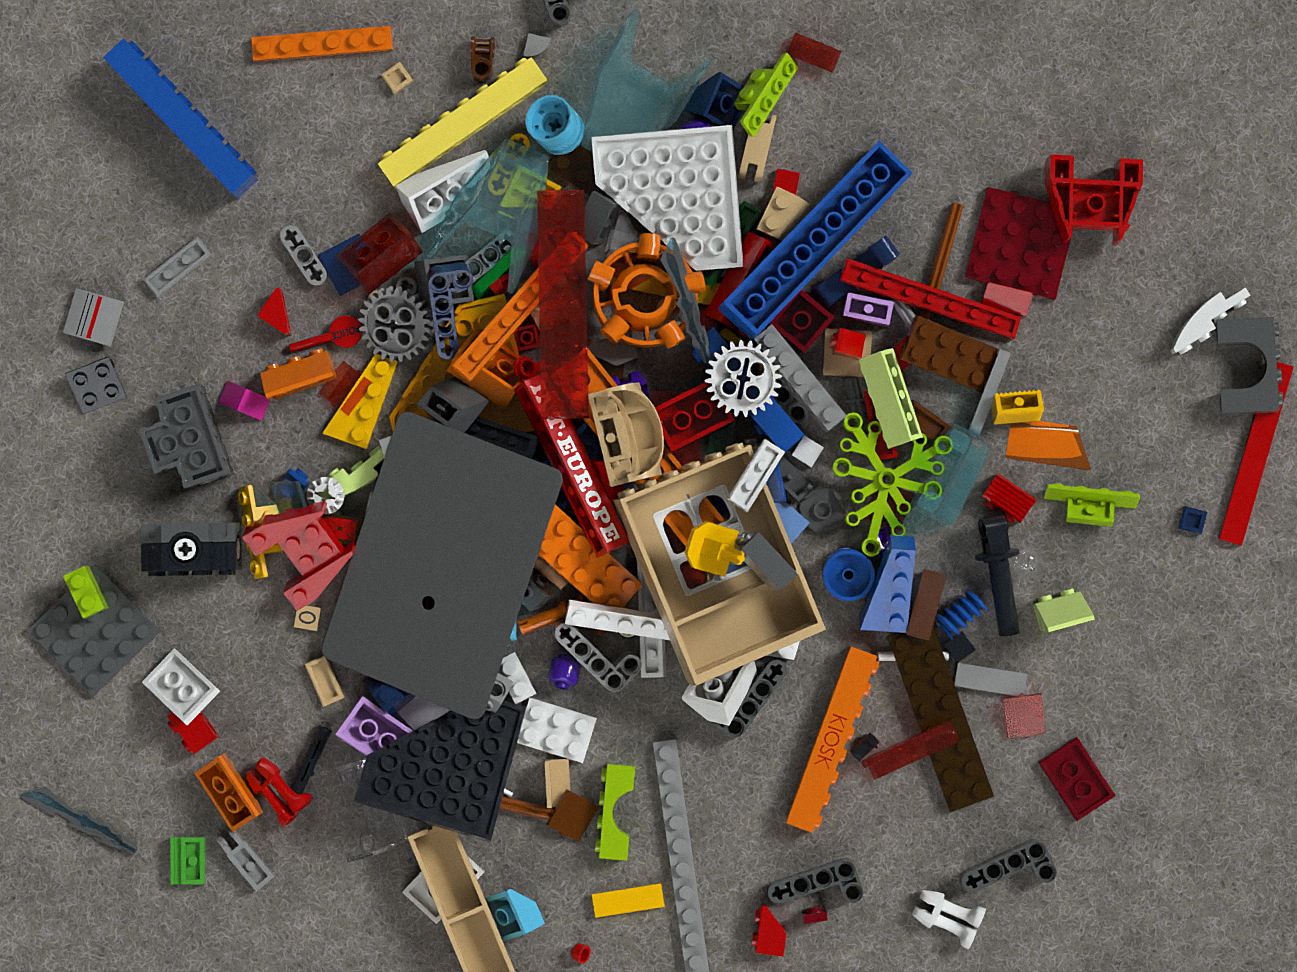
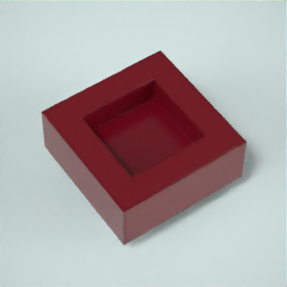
[802,906,828,924]

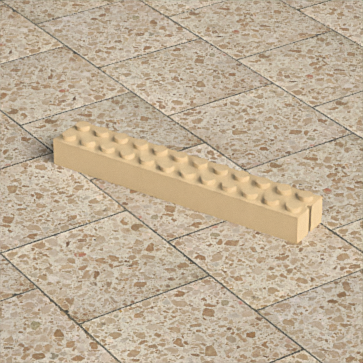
[407,825,516,972]

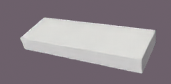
[726,439,785,512]

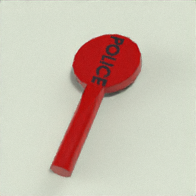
[289,315,362,353]

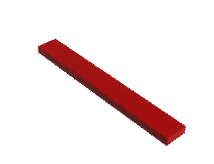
[839,258,1021,340]
[1218,362,1294,546]

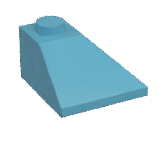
[485,889,545,941]

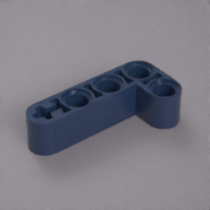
[812,235,900,309]
[427,262,473,359]

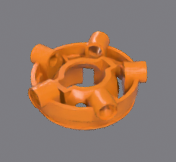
[588,233,706,349]

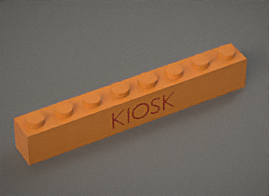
[785,646,879,833]

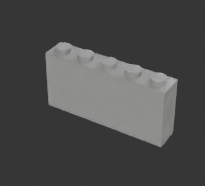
[752,325,846,433]

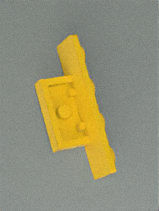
[238,485,283,579]

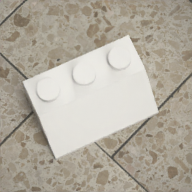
[682,661,757,726]

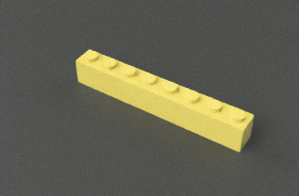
[378,57,548,189]

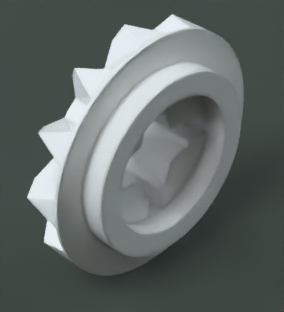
[307,477,344,514]

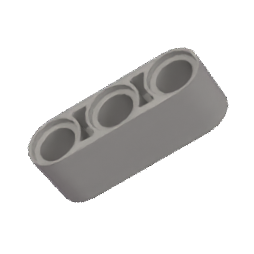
[757,371,808,424]

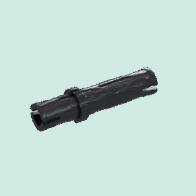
[290,725,332,794]

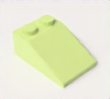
[1033,588,1095,632]

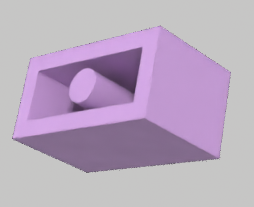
[842,293,894,327]

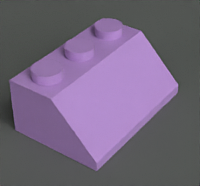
[335,696,412,756]

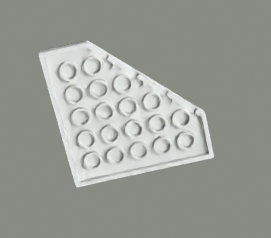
[591,125,743,271]

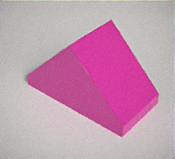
[219,381,271,421]

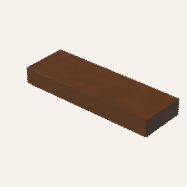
[907,569,946,641]

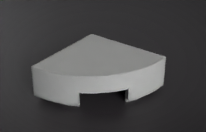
[523,33,551,58]

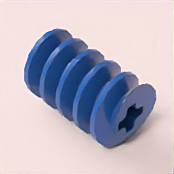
[936,590,988,640]

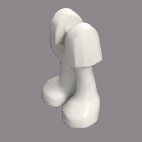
[912,890,986,949]

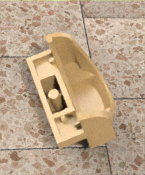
[588,382,664,487]

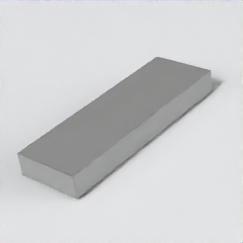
[143,236,213,298]
[954,663,1027,697]

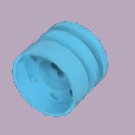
[525,95,585,155]

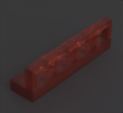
[861,720,960,780]

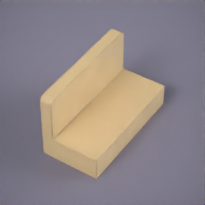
[545,758,571,808]

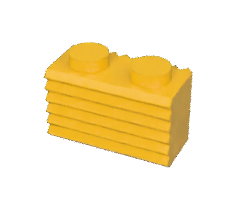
[991,389,1044,425]

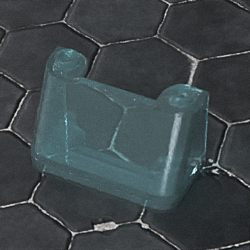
[910,424,989,526]

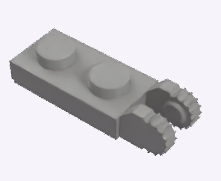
[216,829,275,891]

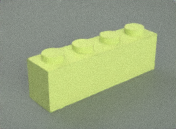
[858,348,923,449]

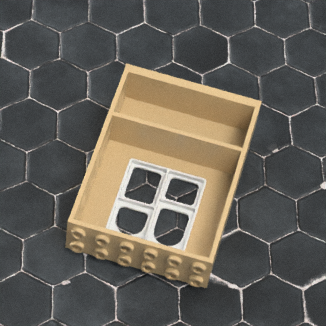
[613,443,826,685]

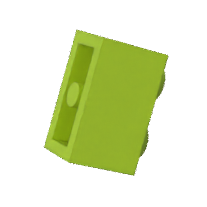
[63,566,109,618]

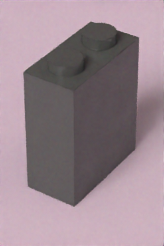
[734,532,798,591]

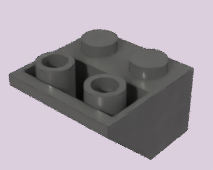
[417,377,489,433]

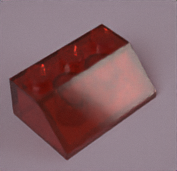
[336,213,423,295]

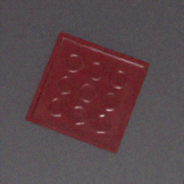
[964,187,1073,300]

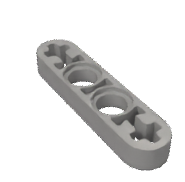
[967,348,1010,437]

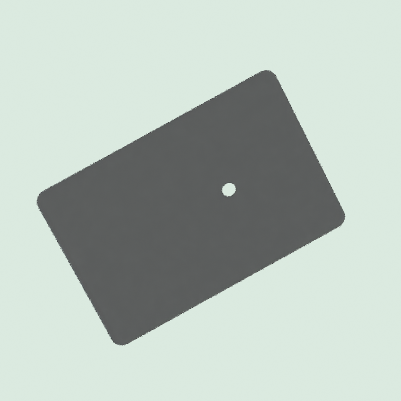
[322,412,563,719]

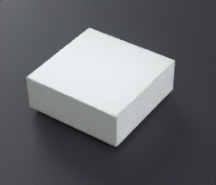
[792,436,824,467]

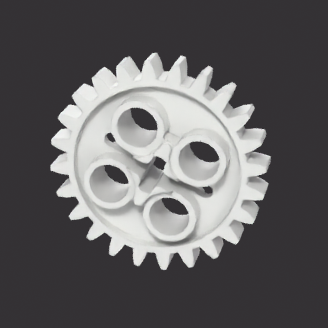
[705,340,782,417]

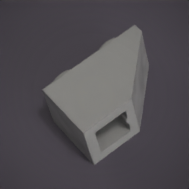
[587,331,639,367]

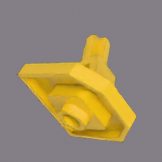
[684,521,746,577]

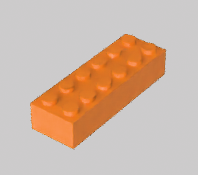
[538,505,643,608]

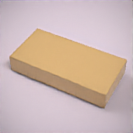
[304,656,345,707]

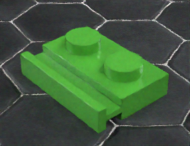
[170,837,206,885]

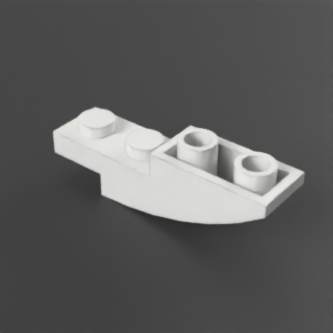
[1170,288,1250,355]

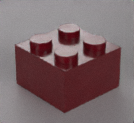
[768,289,835,355]

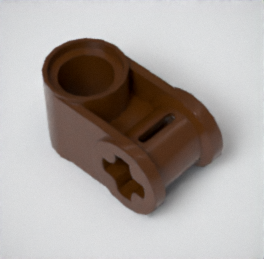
[470,36,495,83]

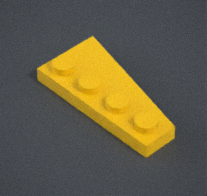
[322,354,398,449]

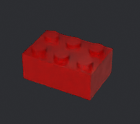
[655,382,735,453]

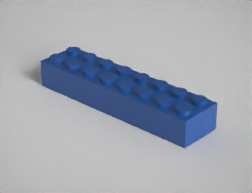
[103,38,258,199]

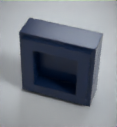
[1178,506,1207,535]

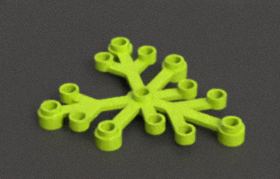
[832,412,953,557]

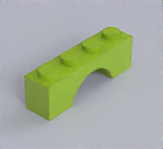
[595,763,635,861]

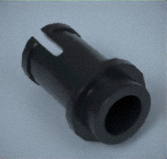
[850,732,880,762]

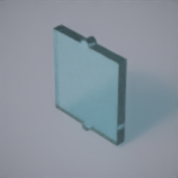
[271,479,307,513]

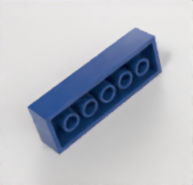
[691,327,805,452]

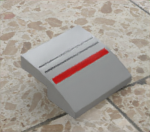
[63,288,124,347]

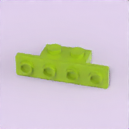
[734,53,798,137]
[1044,483,1140,527]

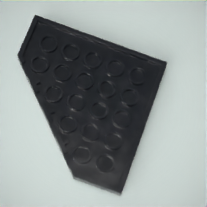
[353,700,526,842]

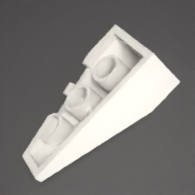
[396,150,493,233]

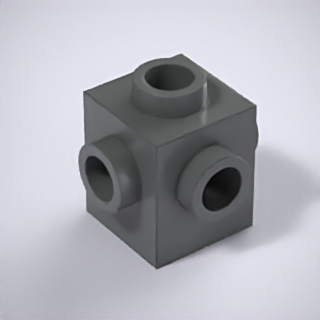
[522,572,556,611]

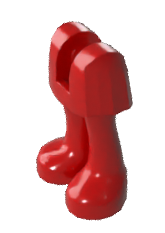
[245,757,314,827]

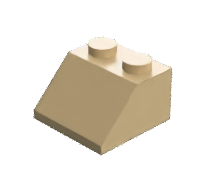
[755,187,814,243]

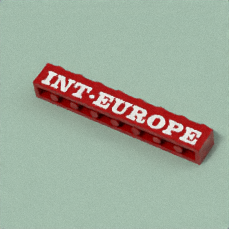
[514,372,630,558]

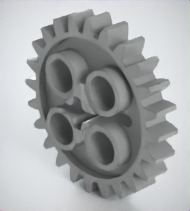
[358,286,434,362]

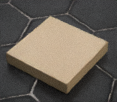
[823,329,872,378]

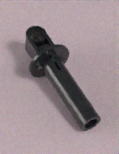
[975,514,1020,636]

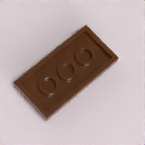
[899,315,998,392]

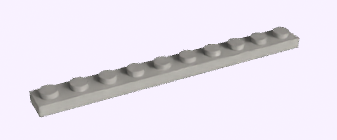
[653,739,709,972]

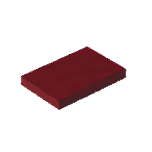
[1038,737,1116,821]

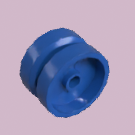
[822,547,874,601]

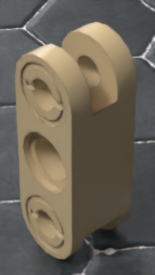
[738,114,777,183]

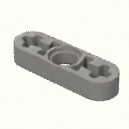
[280,225,328,286]

